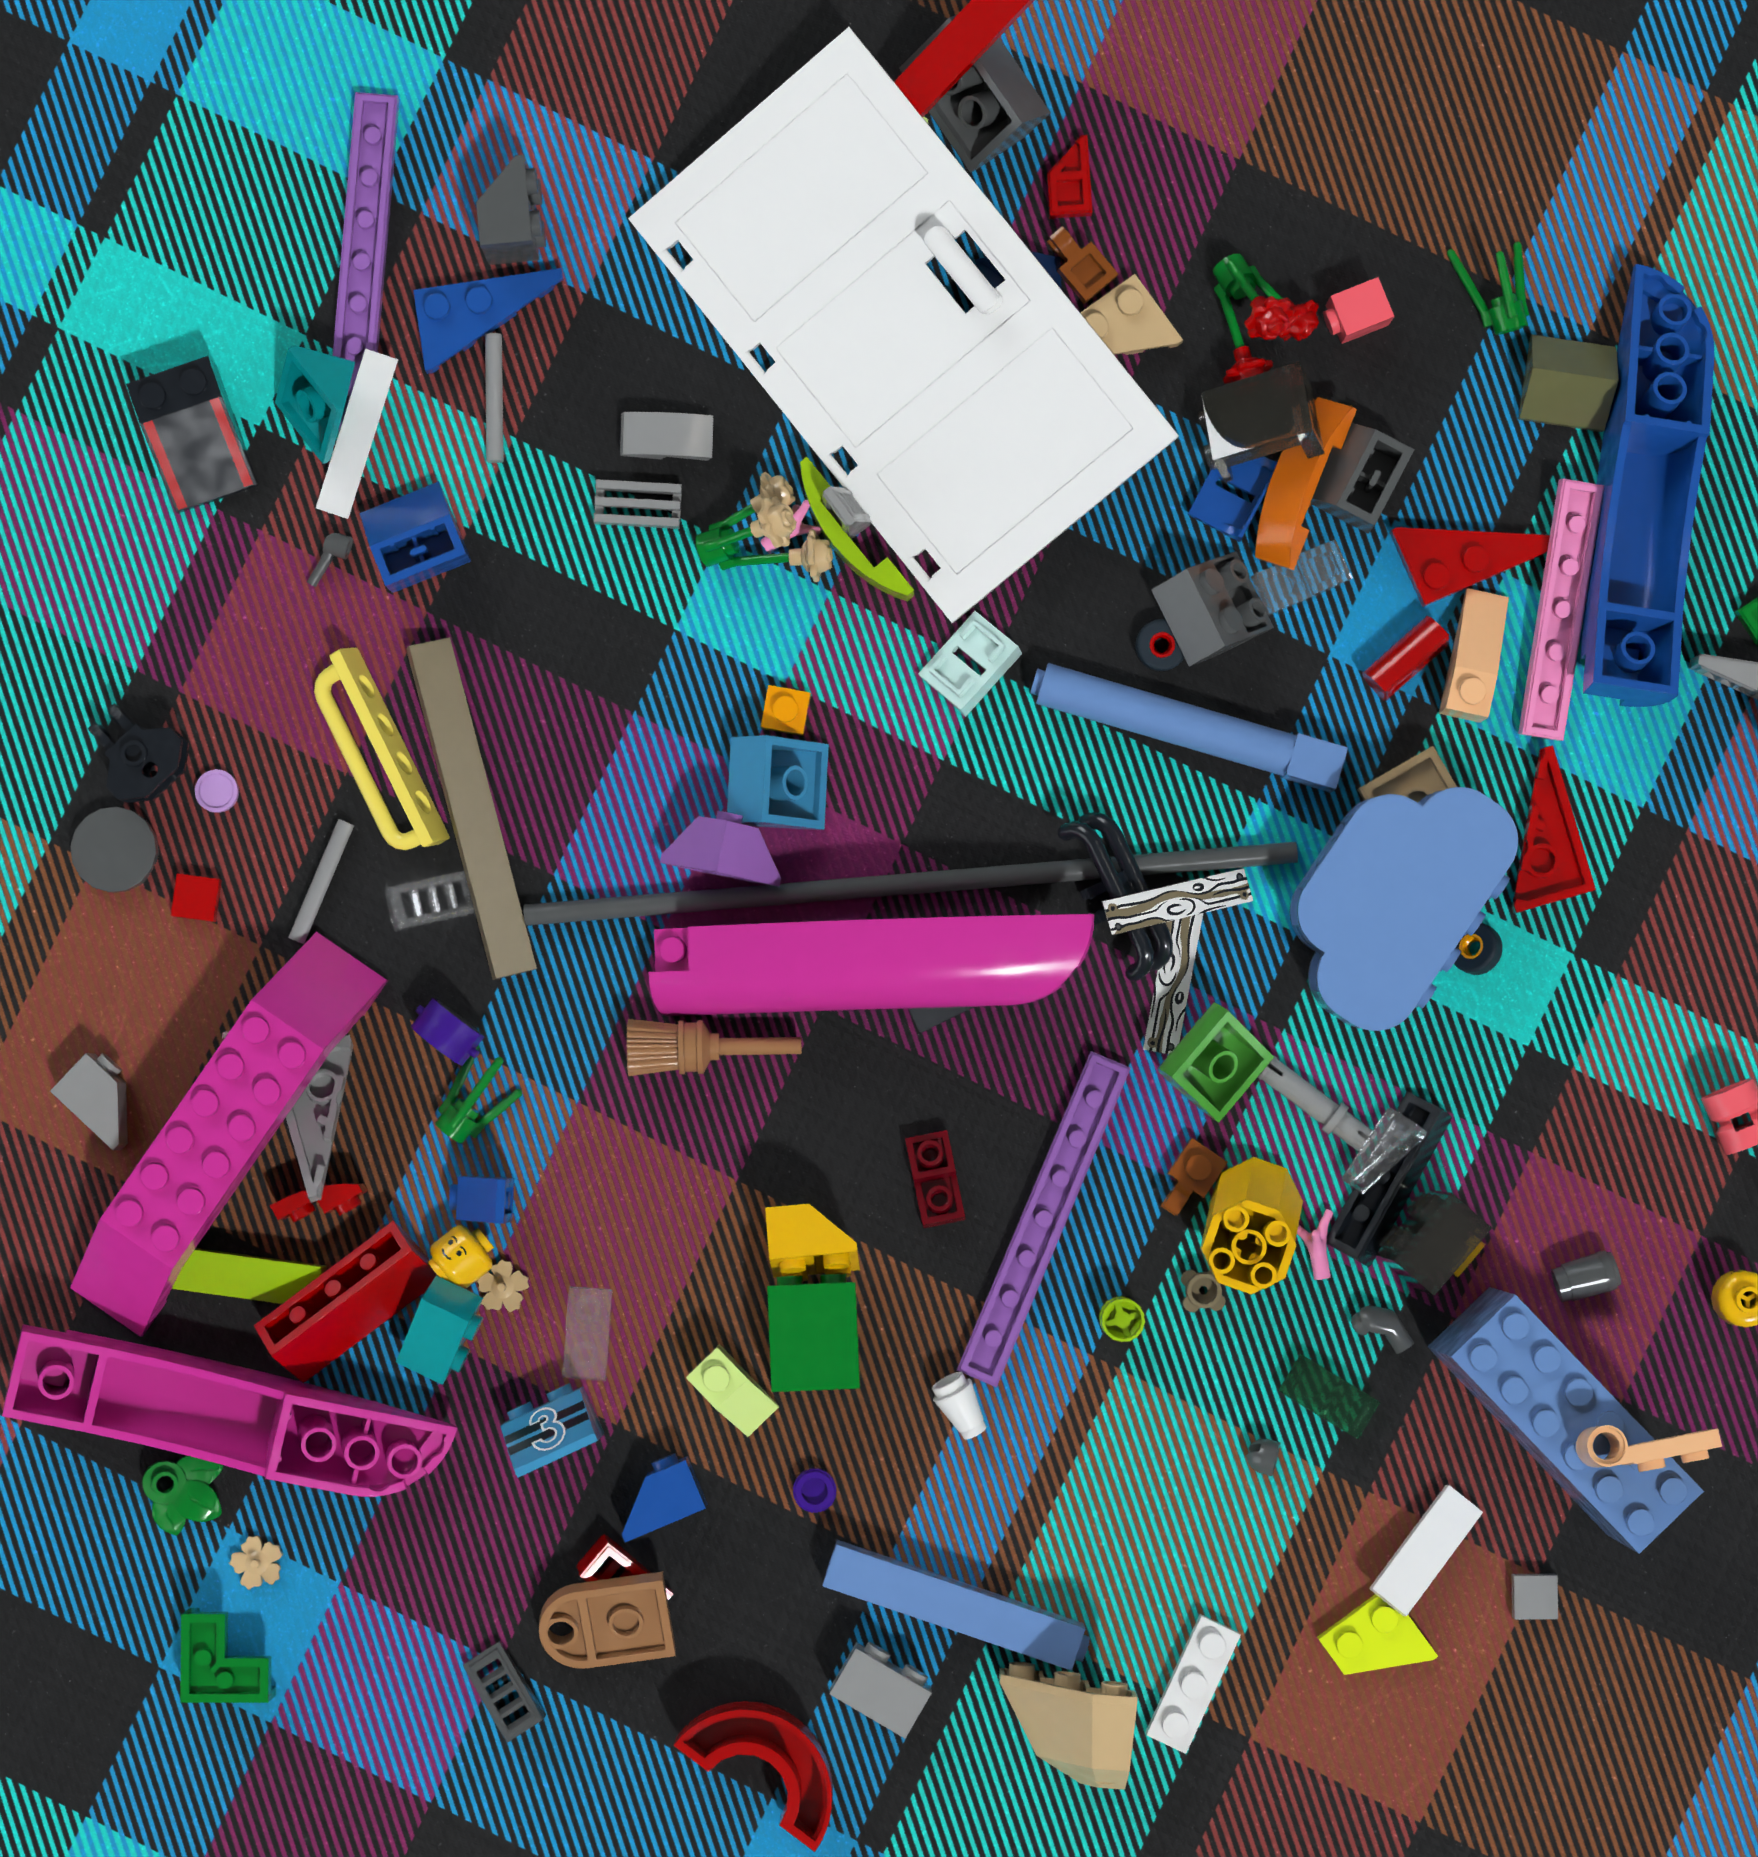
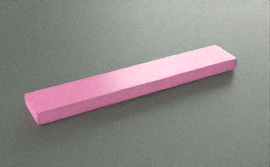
[1518,478,1604,741]

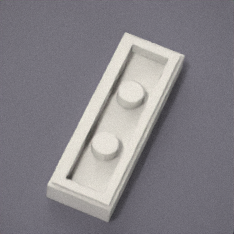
[1369,1485,1483,1616]

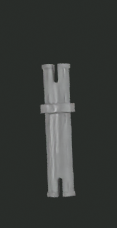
[1257,1056,1379,1155]

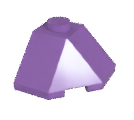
[660,811,781,887]

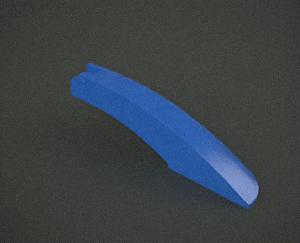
[1580,264,1714,707]

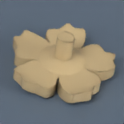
[477,1259,530,1312]
[229,1535,283,1589]

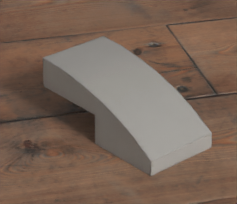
[620,412,713,461]

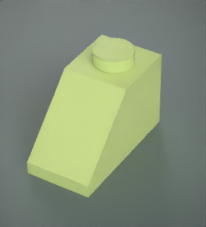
[686,1344,779,1437]

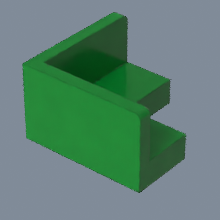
[180,1608,276,1703]

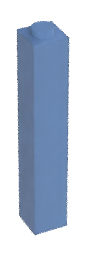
[822,1540,1090,1671]

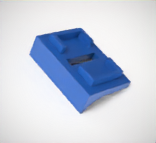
[1187,438,1277,542]

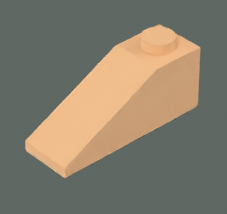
[1438,588,1509,723]

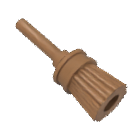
[627,1019,802,1076]

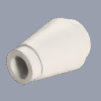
[932,1372,987,1440]

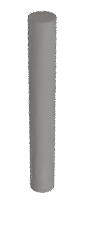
[485,333,504,463]
[288,819,354,944]

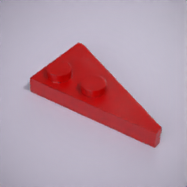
[1389,527,1550,607]

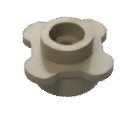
[1181,1269,1226,1312]

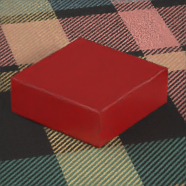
[171,873,222,922]

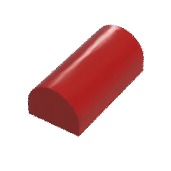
[1362,616,1449,701]

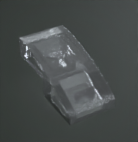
[1251,539,1352,616]

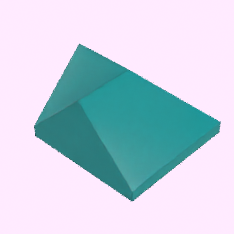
[275,345,355,464]

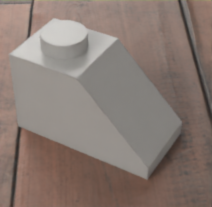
[50,1053,128,1150]

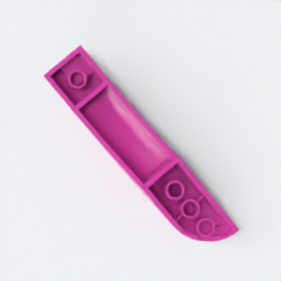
[2,1324,457,1497]

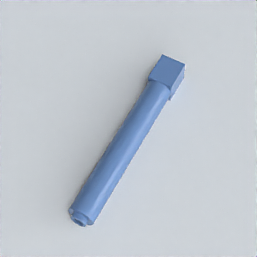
[1030,663,1348,793]

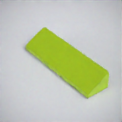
[172,1248,327,1304]

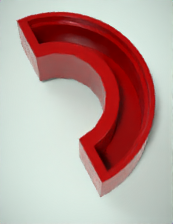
[673,1701,833,1852]

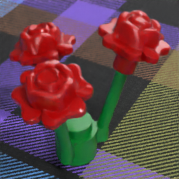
[1213,254,1319,392]

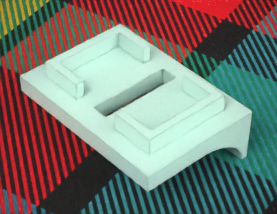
[918,611,1022,717]

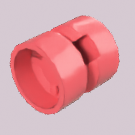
[1701,1077,1758,1155]

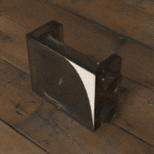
[1198,361,1325,482]

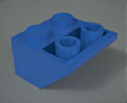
[359,481,471,593]

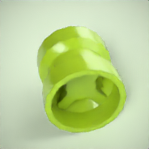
[1099,1296,1145,1342]

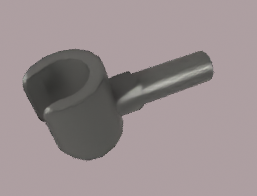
[307,533,354,587]

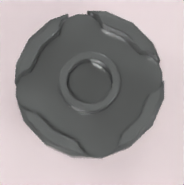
[70,807,159,893]

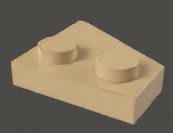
[1080,274,1183,355]

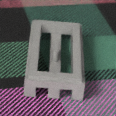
[593,479,682,529]

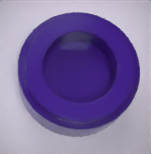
[793,1468,837,1513]

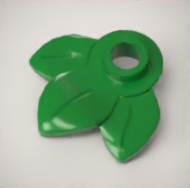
[142,1455,223,1536]

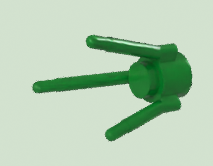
[1447,242,1529,335]
[435,1045,522,1144]

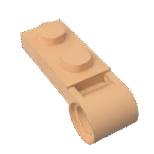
[1576,1425,1722,1472]

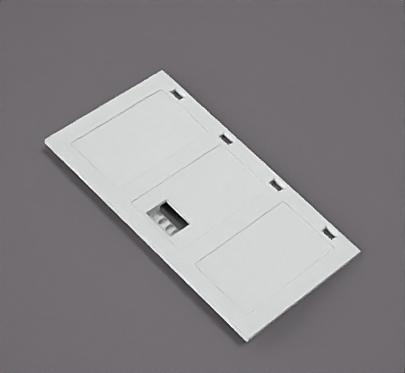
[628,27,1179,623]

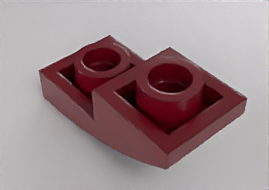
[905,1130,966,1229]

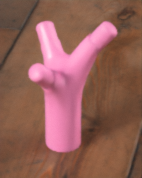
[760,500,821,554]
[1297,1209,1333,1280]

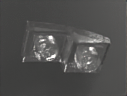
[562,1286,613,1381]

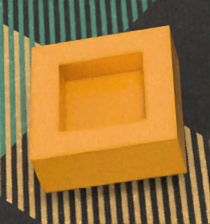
[761,685,811,736]

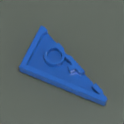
[413,268,564,374]

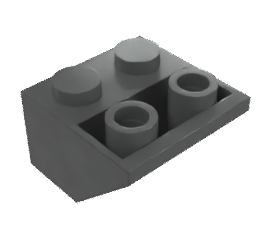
[476,155,546,265]
[1310,423,1415,533]
[1151,551,1274,667]

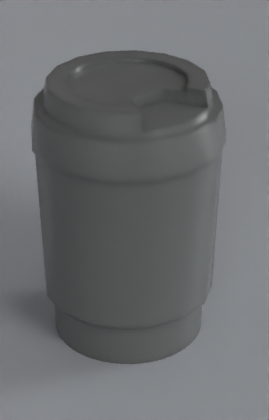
[1551,1250,1621,1302]

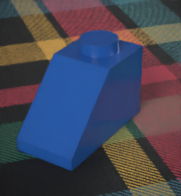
[449,1176,515,1224]
[622,1453,708,1542]

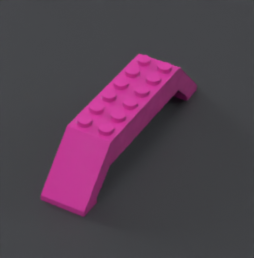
[70,932,388,1337]

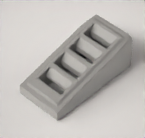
[822,486,872,539]
[1689,654,1758,700]

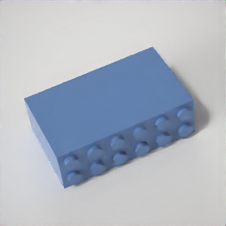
[1427,1287,1704,1554]

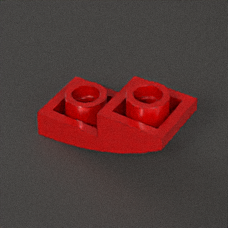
[269,1183,368,1223]

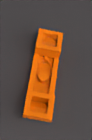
[1255,397,1357,571]

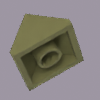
[1518,334,1619,432]

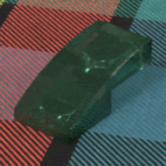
[1279,1354,1381,1440]

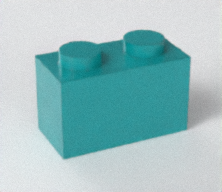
[396,1275,483,1385]

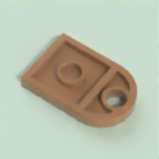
[539,1571,676,1669]

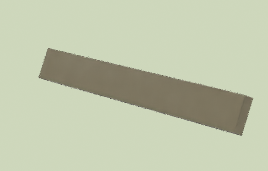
[406,637,537,980]

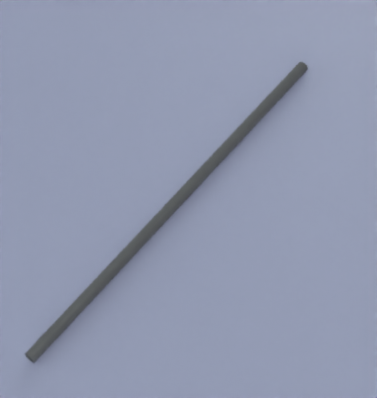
[524,842,1298,926]

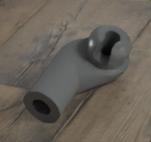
[1351,1305,1414,1354]

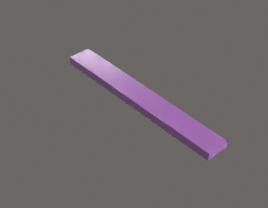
[332,92,400,432]
[957,1051,1131,1387]

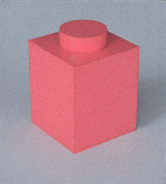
[1323,277,1394,344]

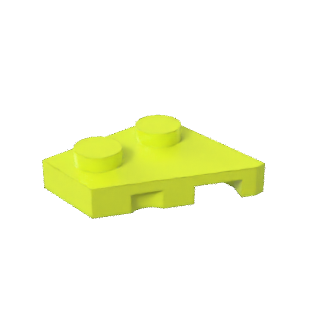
[1317,1594,1438,1675]

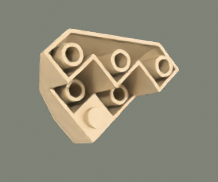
[999,1662,1138,1790]

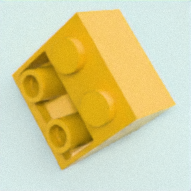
[765,1204,860,1281]

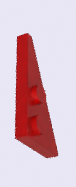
[1512,745,1596,914]

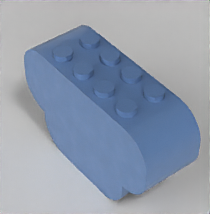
[1290,787,1518,1031]

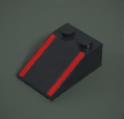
[126,356,258,514]

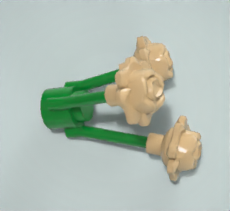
[695,472,833,582]

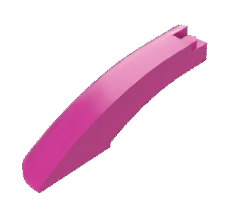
[648,914,1094,1016]

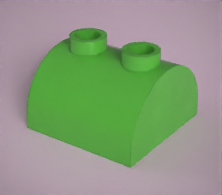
[1157,1002,1274,1123]

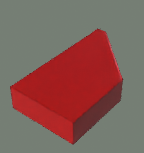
[1047,135,1093,219]

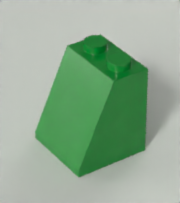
[767,1274,861,1392]

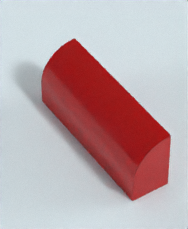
[253,1220,438,1383]

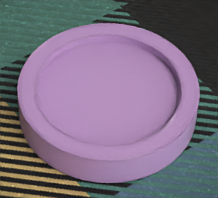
[195,769,239,813]

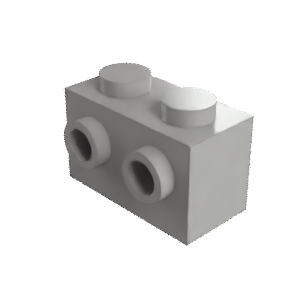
[829,1642,932,1739]

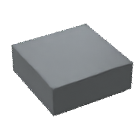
[1512,1574,1558,1620]

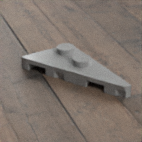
[286,1035,354,1202]

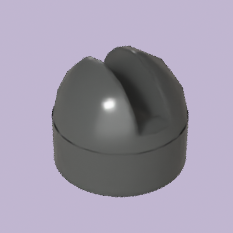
[1246,1439,1281,1476]

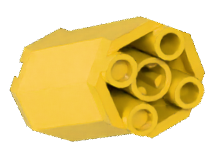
[1200,1157,1303,1295]

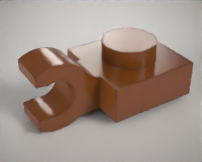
[1046,226,1118,304]
[1160,1138,1228,1216]

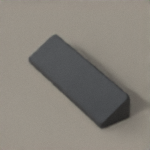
[1326,1092,1452,1267]

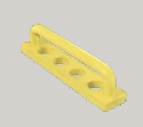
[314,647,450,850]

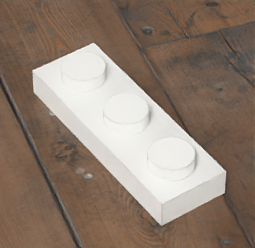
[1145,1614,1241,1754]

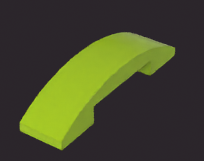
[800,457,914,602]

